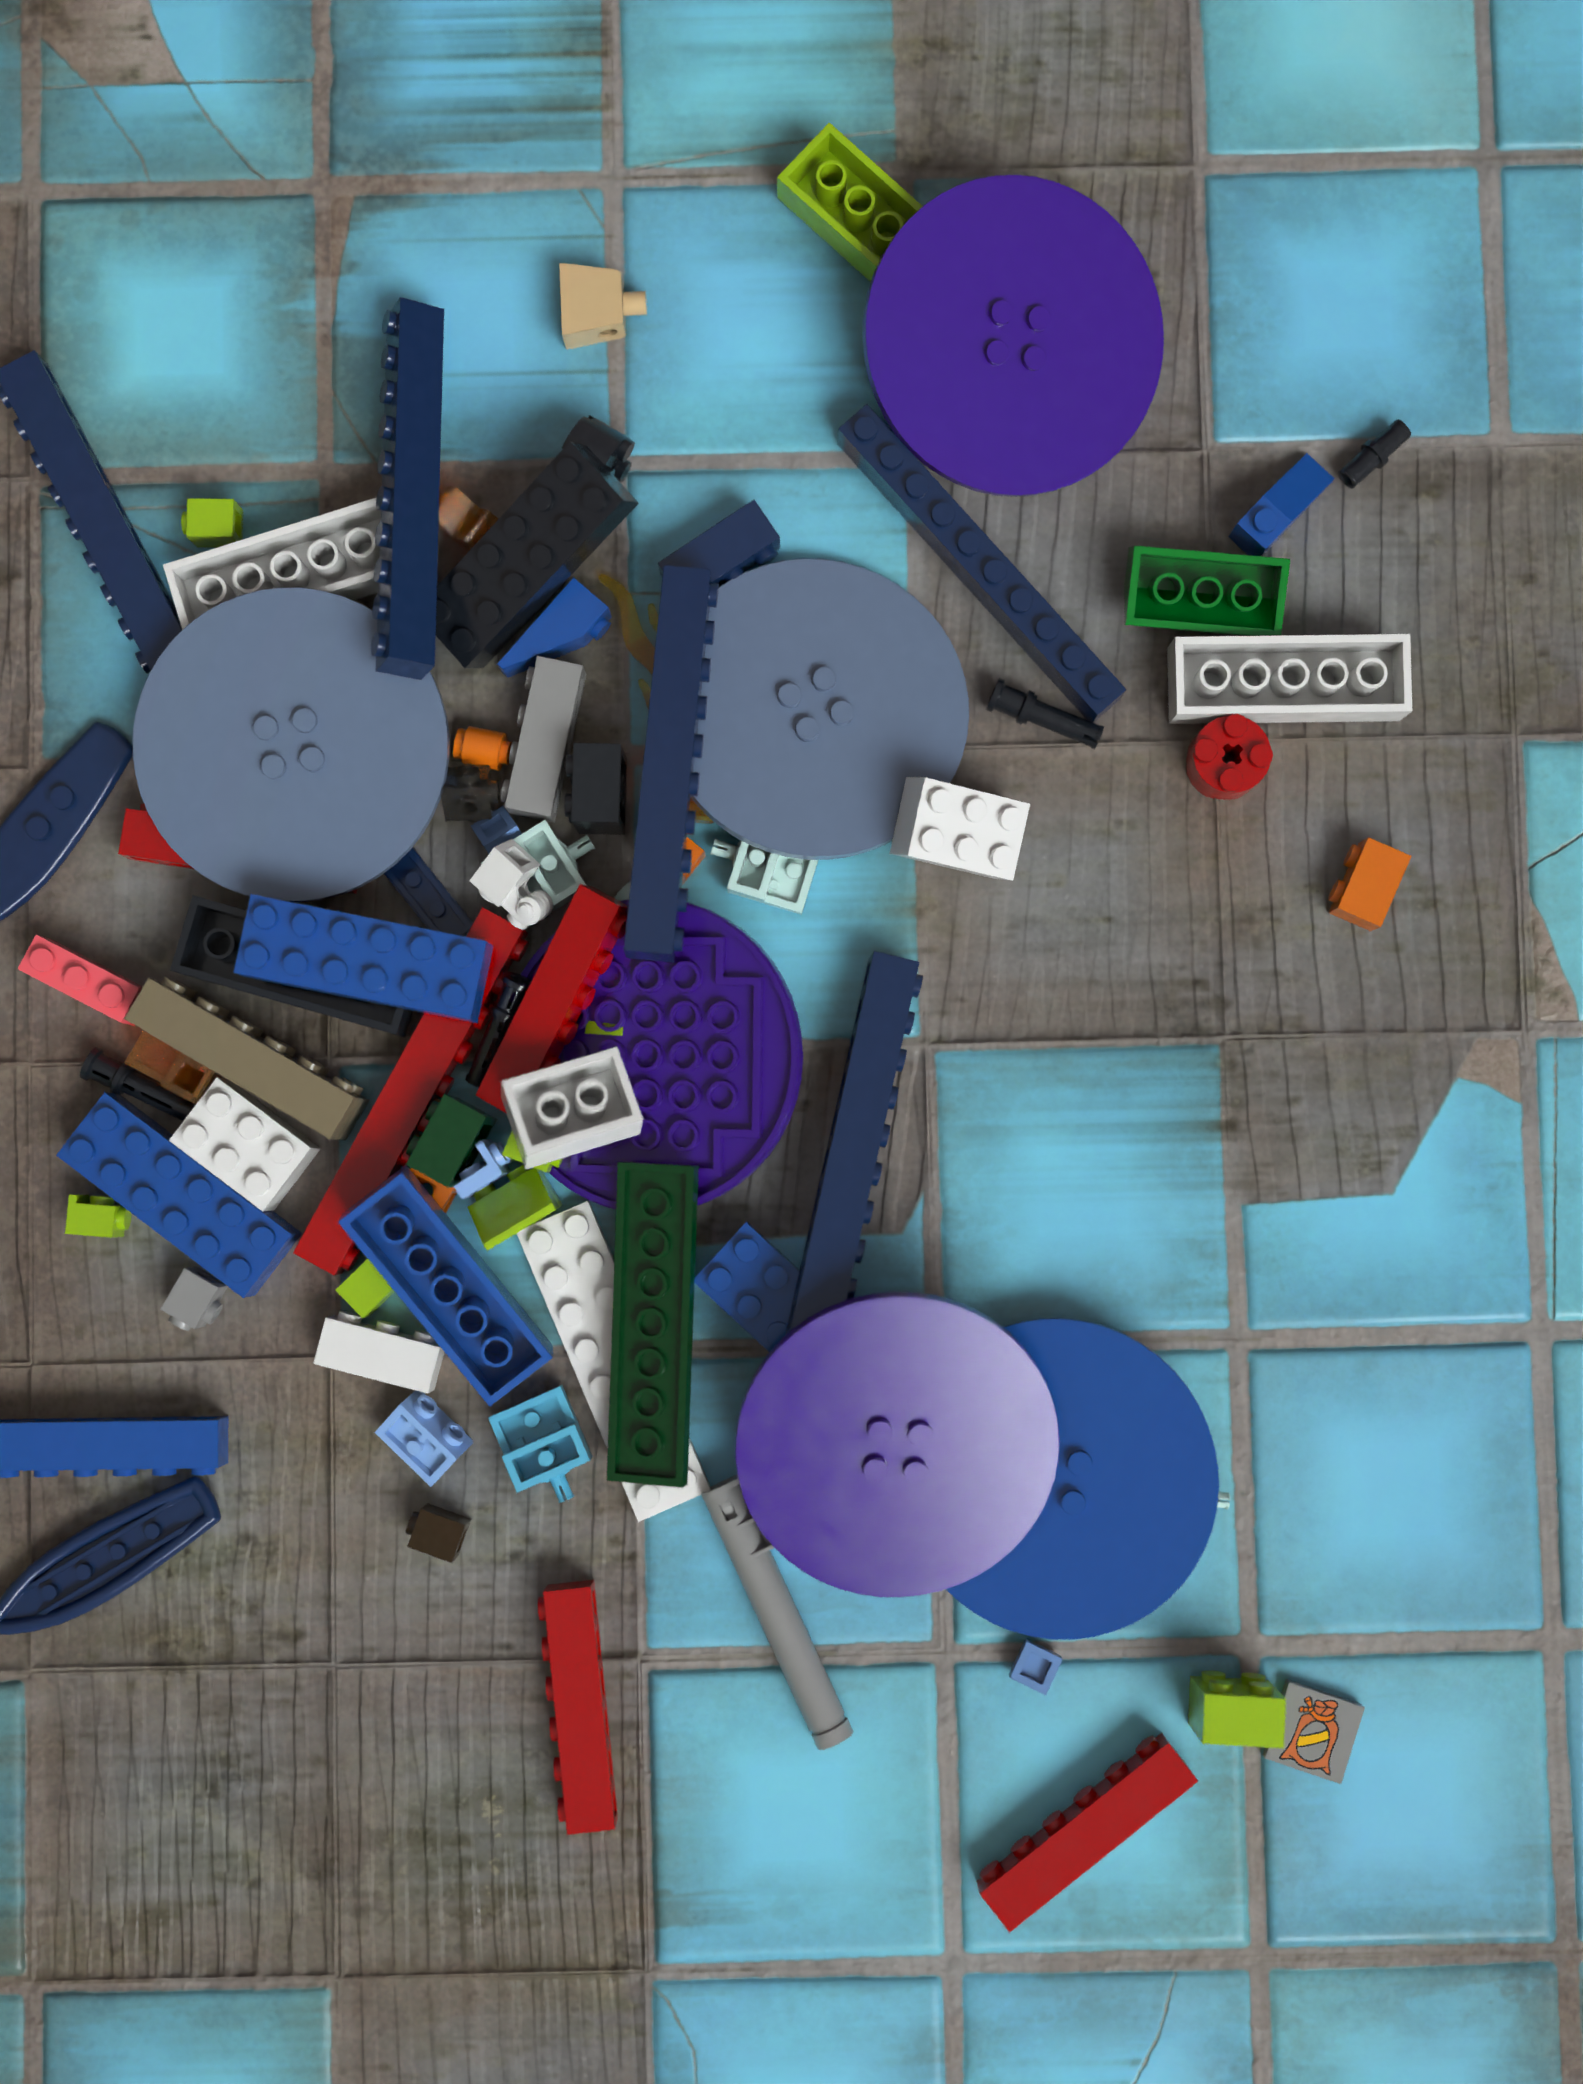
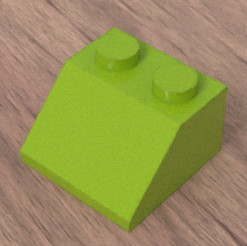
[467,1165,563,1251]

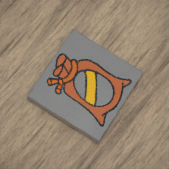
[1262,1679,1365,1784]

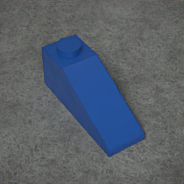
[1228,453,1335,556]
[497,577,612,678]

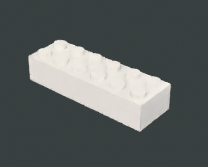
[163,497,381,630]
[1167,634,1412,724]

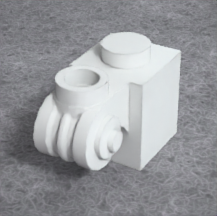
[470,839,553,930]

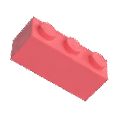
[17,934,143,1026]

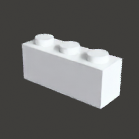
[313,1311,444,1393]

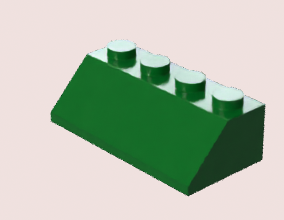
[1124,545,1291,636]

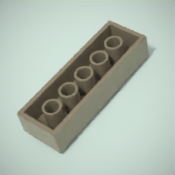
[124,976,370,1140]

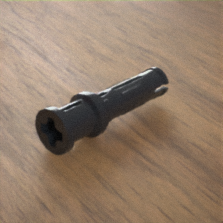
[986,678,1104,749]
[465,972,532,1088]
[80,1047,198,1121]

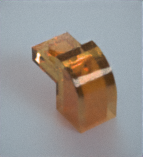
[438,486,498,552]
[124,1030,215,1104]

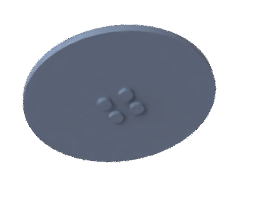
[691,559,969,860]
[133,587,450,902]

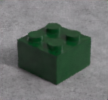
[406,1094,497,1187]

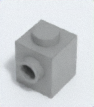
[160,1267,228,1331]

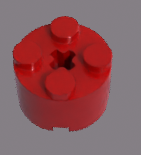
[1186,714,1273,800]

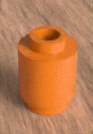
[453,726,512,771]

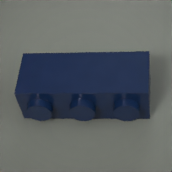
[658,500,780,587]

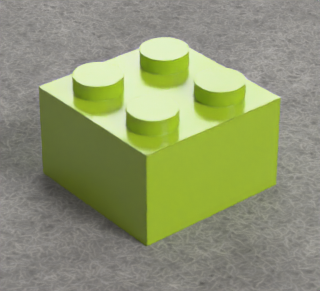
[1188,1670,1286,1748]

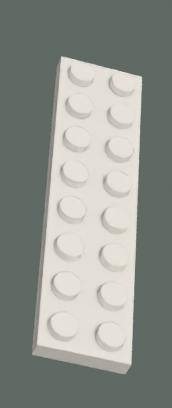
[516,1201,711,1522]

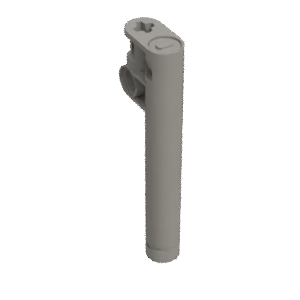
[701,1474,854,1750]

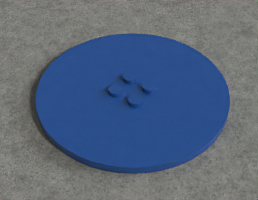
[946,1318,1219,1640]

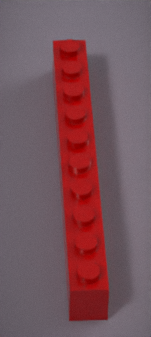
[293,907,529,1276]

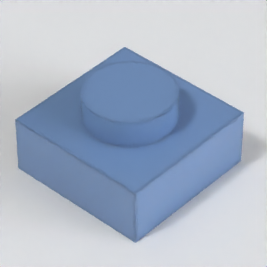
[471,806,522,854]
[1008,1638,1063,1695]

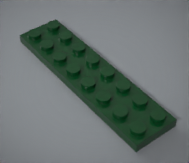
[607,1161,699,1488]

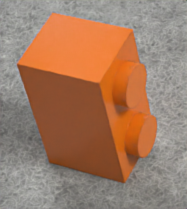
[1328,837,1411,931]

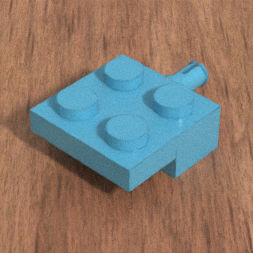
[488,1385,593,1503]

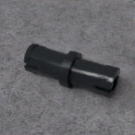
[1338,419,1411,489]

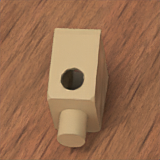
[559,263,647,349]

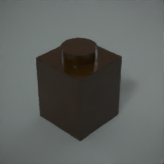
[405,1503,471,1563]

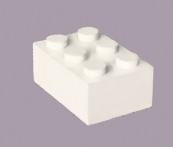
[889,777,1030,881]
[501,1047,643,1169]
[169,1077,321,1211]

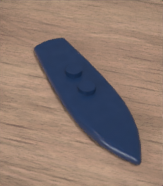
[0,722,133,921]
[0,1476,221,1635]

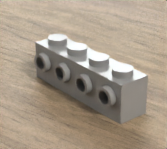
[501,656,587,823]

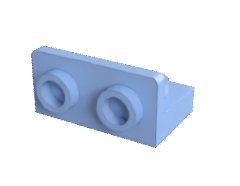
[454,1139,512,1200]
[374,1390,473,1487]

